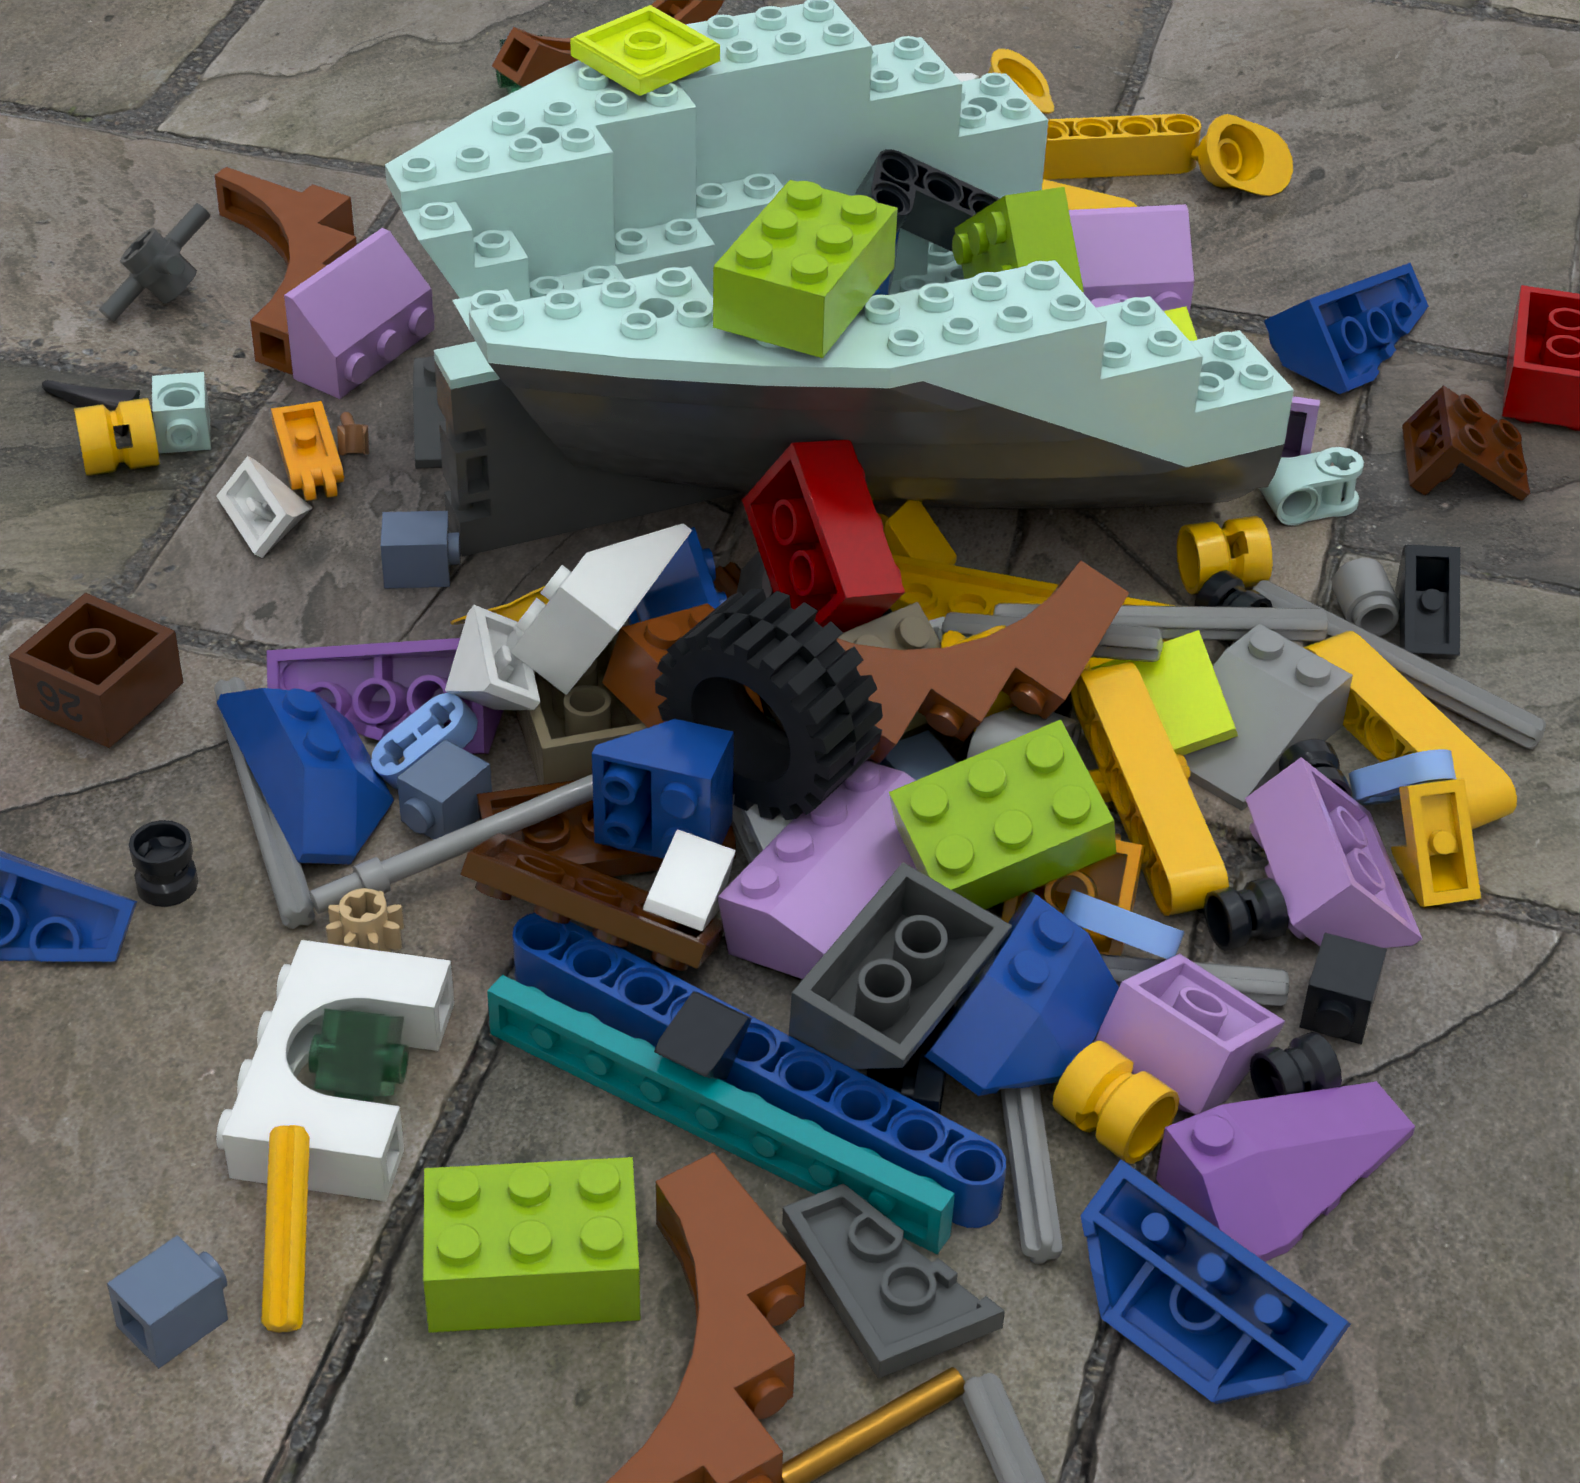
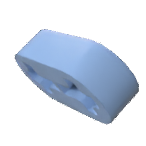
[371,693,478,789]
[1349,749,1456,805]
[1063,889,1184,959]

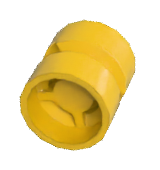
[74,398,160,476]
[1176,516,1273,595]
[1052,1040,1180,1164]

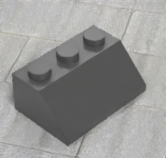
[789,862,1012,1069]

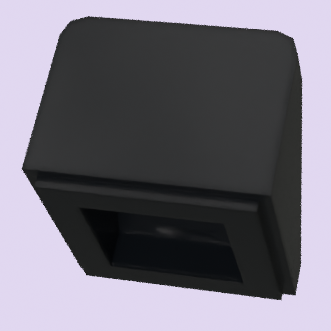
[654,991,752,1079]

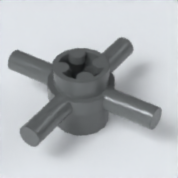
[99,203,211,322]

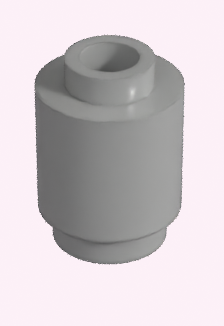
[1332,558,1400,636]

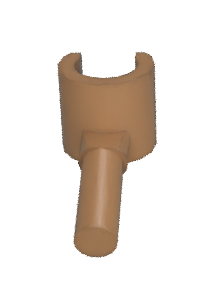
[337,412,369,455]

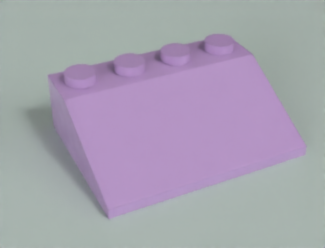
[717,761,917,979]

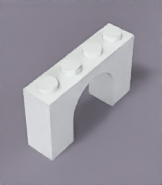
[216,940,454,1202]

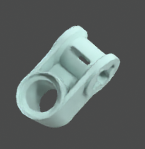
[1259,447,1364,526]

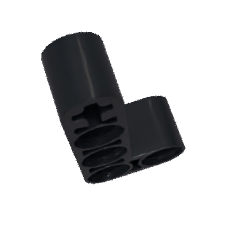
[855,149,1000,252]

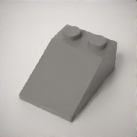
[1183,624,1353,811]

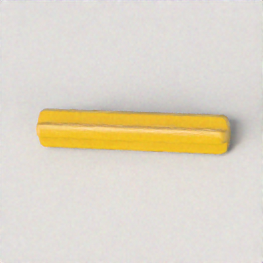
[261,1125,310,1332]

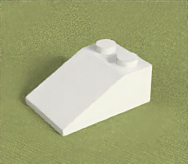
[510,523,692,695]

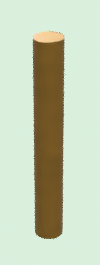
[782,1367,965,1483]

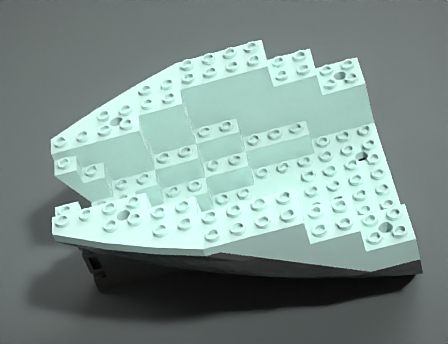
[385,0,1294,557]

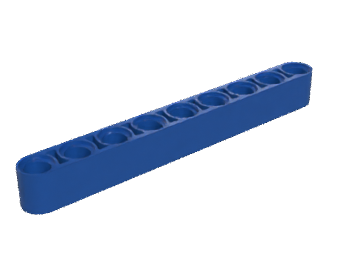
[512,913,1006,1228]

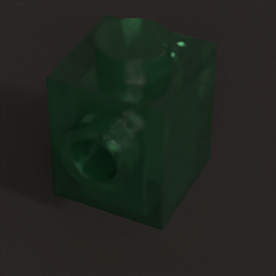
[308,1009,409,1102]

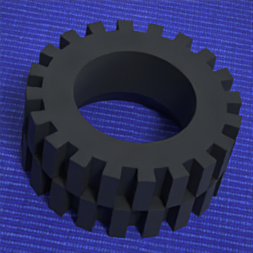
[655,589,883,820]

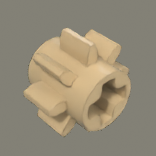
[326,888,404,952]

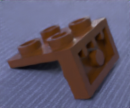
[1402,385,1530,501]

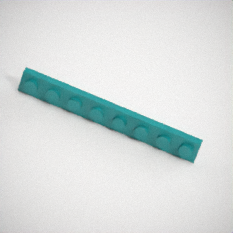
[487,975,955,1255]

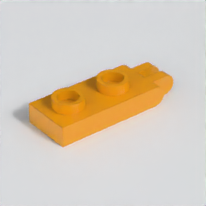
[271,401,344,501]

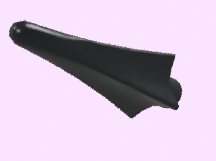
[42,380,153,437]

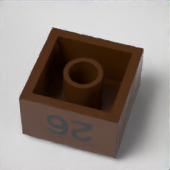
[9,593,184,749]

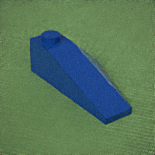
[1263,262,1429,394]
[0,850,137,962]

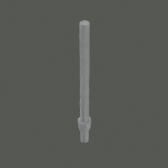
[309,774,593,914]

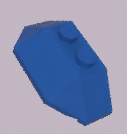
[217,688,394,864]
[925,891,1119,1096]
[1080,1159,1351,1404]

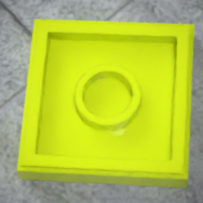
[570,5,720,96]
[1090,630,1238,755]

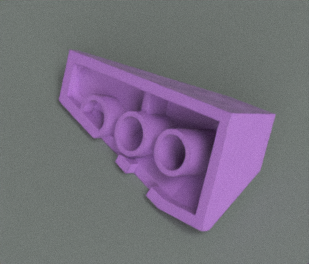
[267,638,503,754]
[1156,1081,1415,1261]

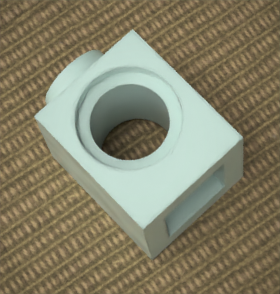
[152,372,211,454]

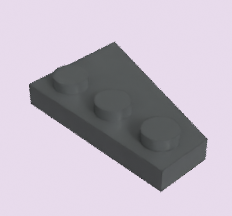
[782,1184,1005,1379]

